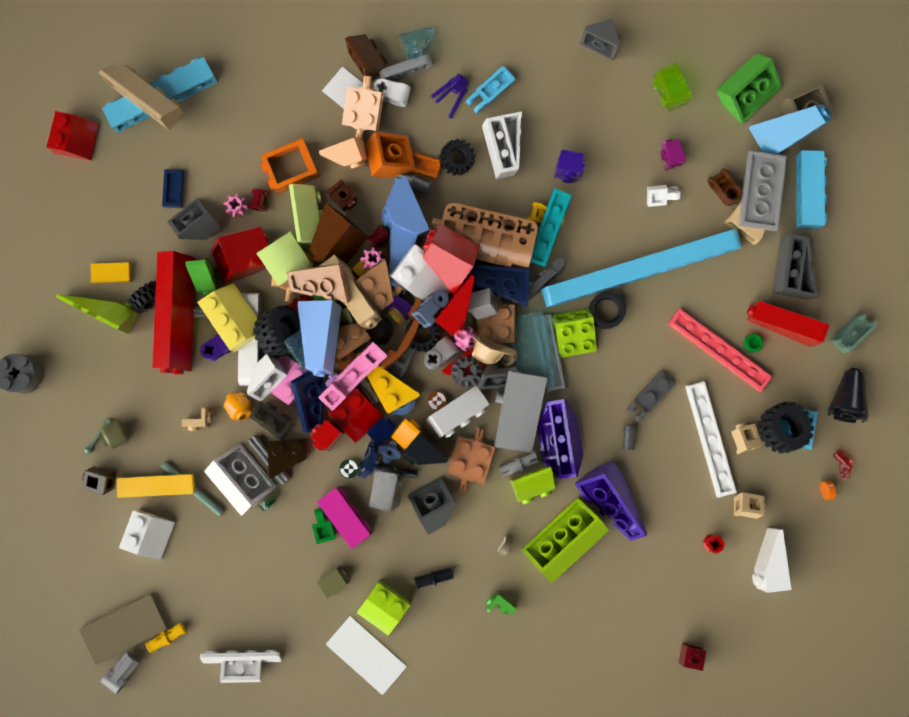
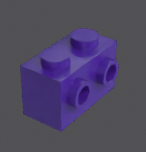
[554,149,586,183]

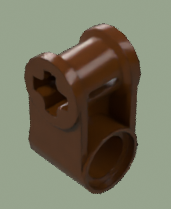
[707,168,742,206]

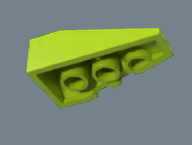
[56,294,140,334]

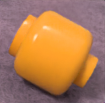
[224,392,253,421]

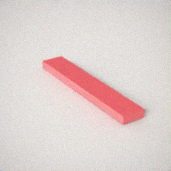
[668,308,773,392]

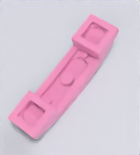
[318,342,387,411]

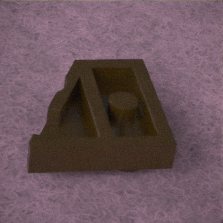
[267,439,307,479]

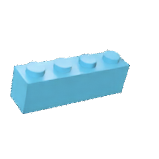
[796,150,828,229]

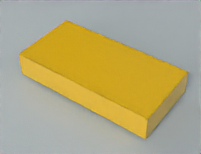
[91,262,131,284]

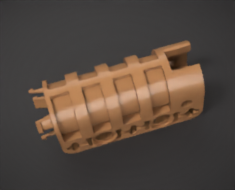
[432,203,538,268]

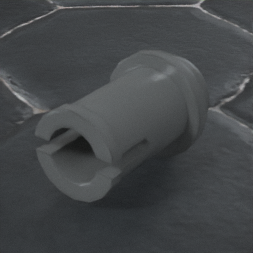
[622,426,637,450]

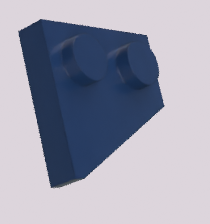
[358,441,379,479]

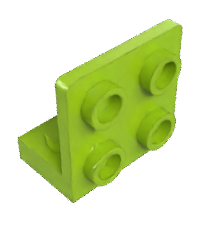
[552,308,597,358]

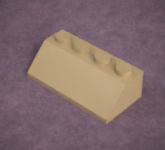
[99,62,184,131]

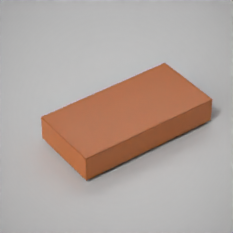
[411,152,442,180]

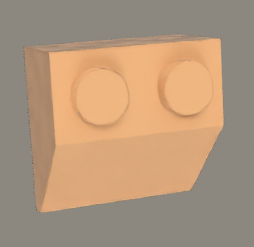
[319,138,368,169]

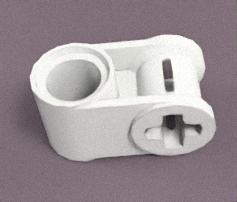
[374,79,411,107]

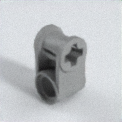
[424,335,460,370]

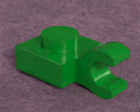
[312,508,336,544]

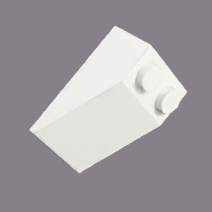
[389,244,450,302]
[752,527,792,593]

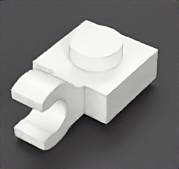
[647,185,681,207]

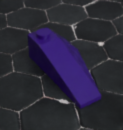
[575,461,647,541]

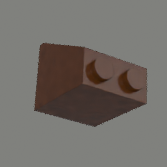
[309,203,368,264]

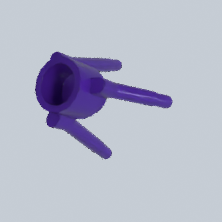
[431,74,469,119]

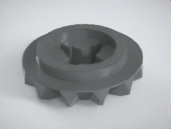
[451,356,482,387]

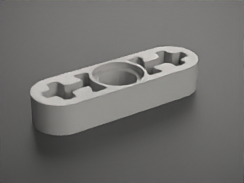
[379,54,433,81]

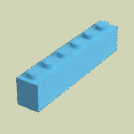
[102,57,218,133]

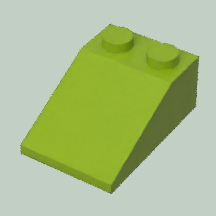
[510,467,555,504]

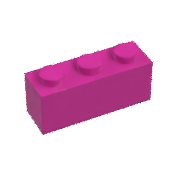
[317,487,372,549]

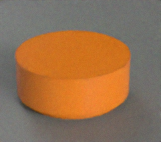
[820,480,836,501]

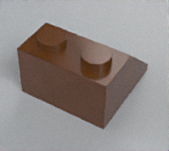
[345,34,387,81]

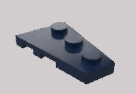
[472,265,530,307]
[290,371,325,434]

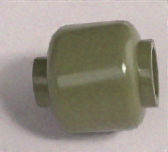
[99,420,131,449]

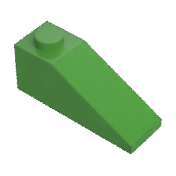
[186,260,219,296]

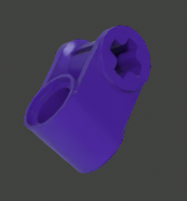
[200,334,232,361]

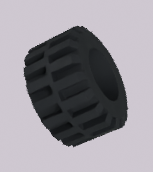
[254,305,303,358]
[758,401,814,454]

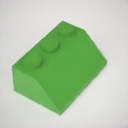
[716,53,782,124]

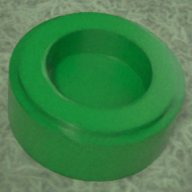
[743,333,764,353]

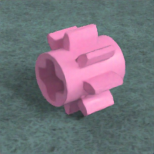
[223,193,249,219]
[360,247,383,269]
[454,326,477,351]

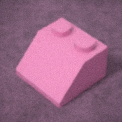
[271,356,308,406]

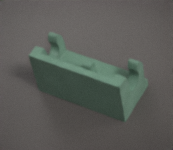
[830,314,878,354]

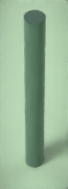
[161,461,224,517]

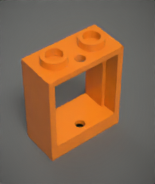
[260,138,319,194]

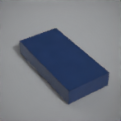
[162,169,185,208]

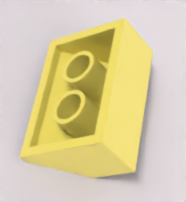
[197,283,258,353]

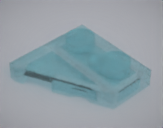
[398,26,434,60]

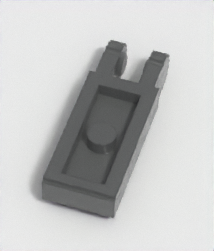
[528,257,566,301]
[626,371,675,422]

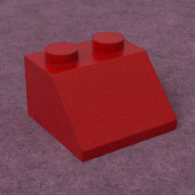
[47,111,100,161]
[328,388,384,443]

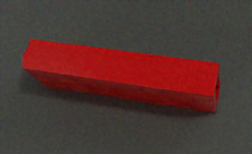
[152,251,196,375]

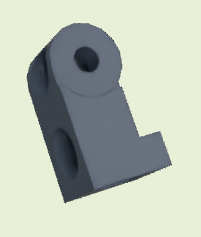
[412,290,449,328]

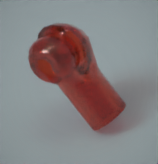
[833,450,852,479]

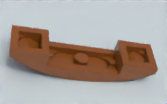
[380,298,422,369]

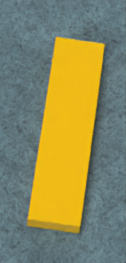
[116,474,195,498]

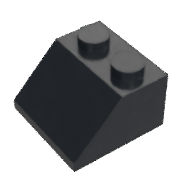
[403,434,448,465]

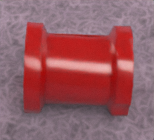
[703,535,725,554]

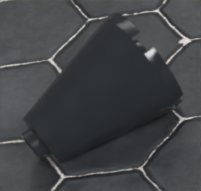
[828,368,869,423]

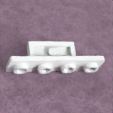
[200,650,282,683]

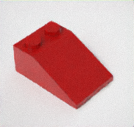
[434,274,475,336]

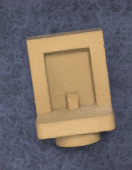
[182,407,212,431]

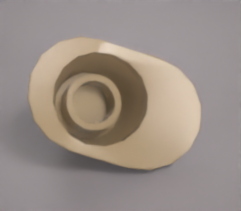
[472,335,517,364]

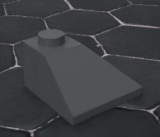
[167,198,221,240]
[408,477,456,535]

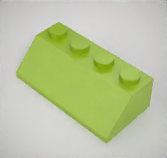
[521,498,609,583]

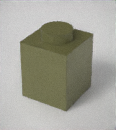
[317,567,349,599]

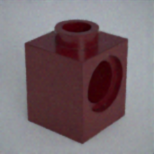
[679,643,706,671]

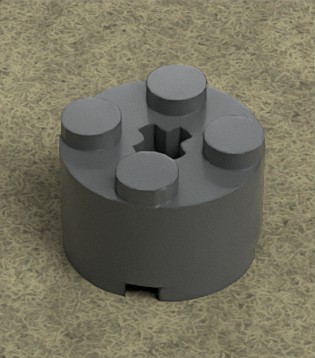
[0,354,43,394]

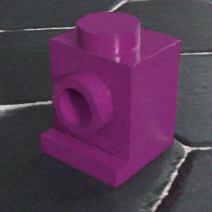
[660,139,686,171]

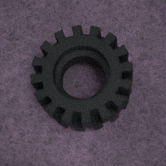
[439,139,476,176]
[128,280,156,314]
[405,320,440,352]

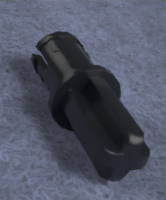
[414,568,454,589]

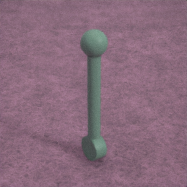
[84,419,112,454]

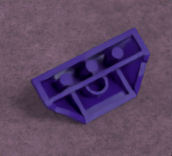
[537,399,584,479]

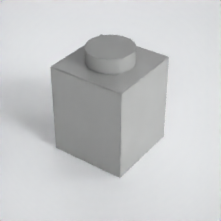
[468,288,498,320]

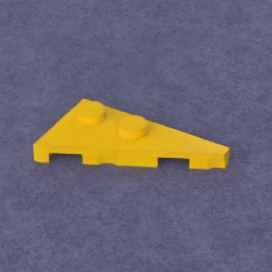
[355,353,420,414]

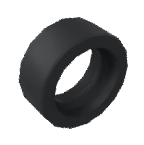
[589,292,626,329]

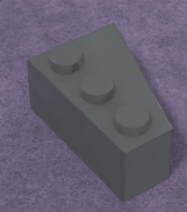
[773,234,819,300]

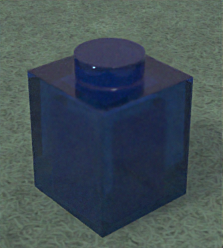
[366,417,397,447]

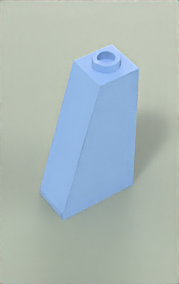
[298,300,342,377]

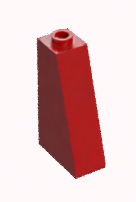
[747,301,830,347]

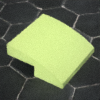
[257,231,312,286]

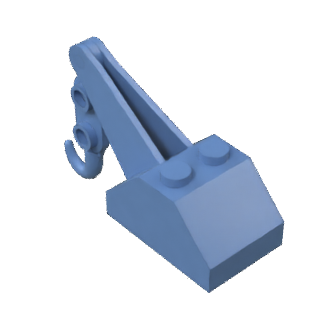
[380,176,429,288]

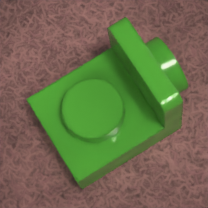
[486,592,517,615]

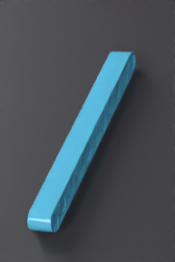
[541,229,743,308]

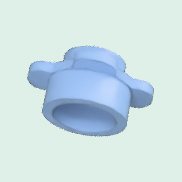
[379,441,401,464]

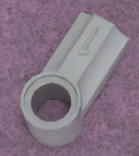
[101,651,140,694]

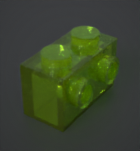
[652,63,692,111]

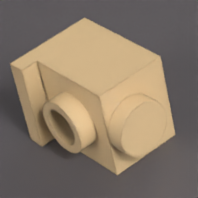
[731,422,763,454]
[734,492,766,519]

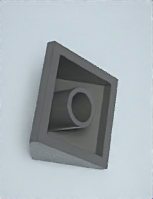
[580,19,620,61]

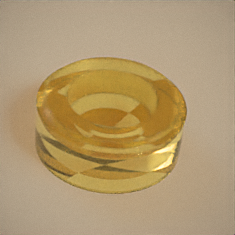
[388,307,406,325]

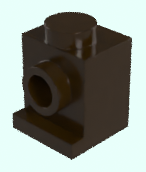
[82,466,116,495]

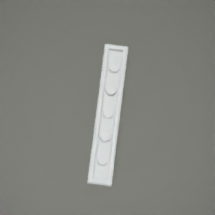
[685,381,737,498]

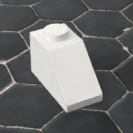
[247,354,288,402]

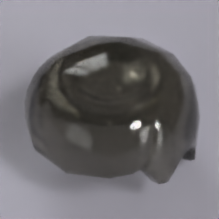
[365,316,394,345]

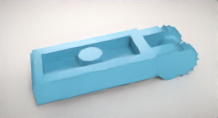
[466,65,516,114]

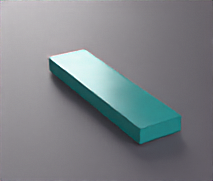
[530,188,573,267]

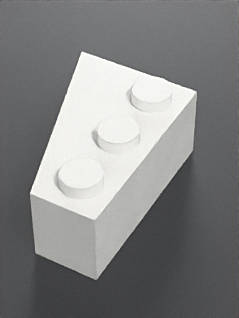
[482,111,522,180]
[421,385,490,442]

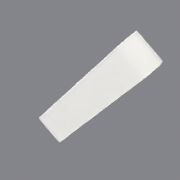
[238,293,261,386]

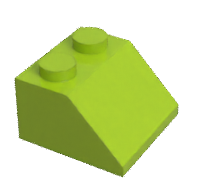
[357,580,411,636]

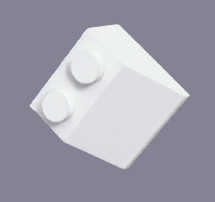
[119,509,176,559]

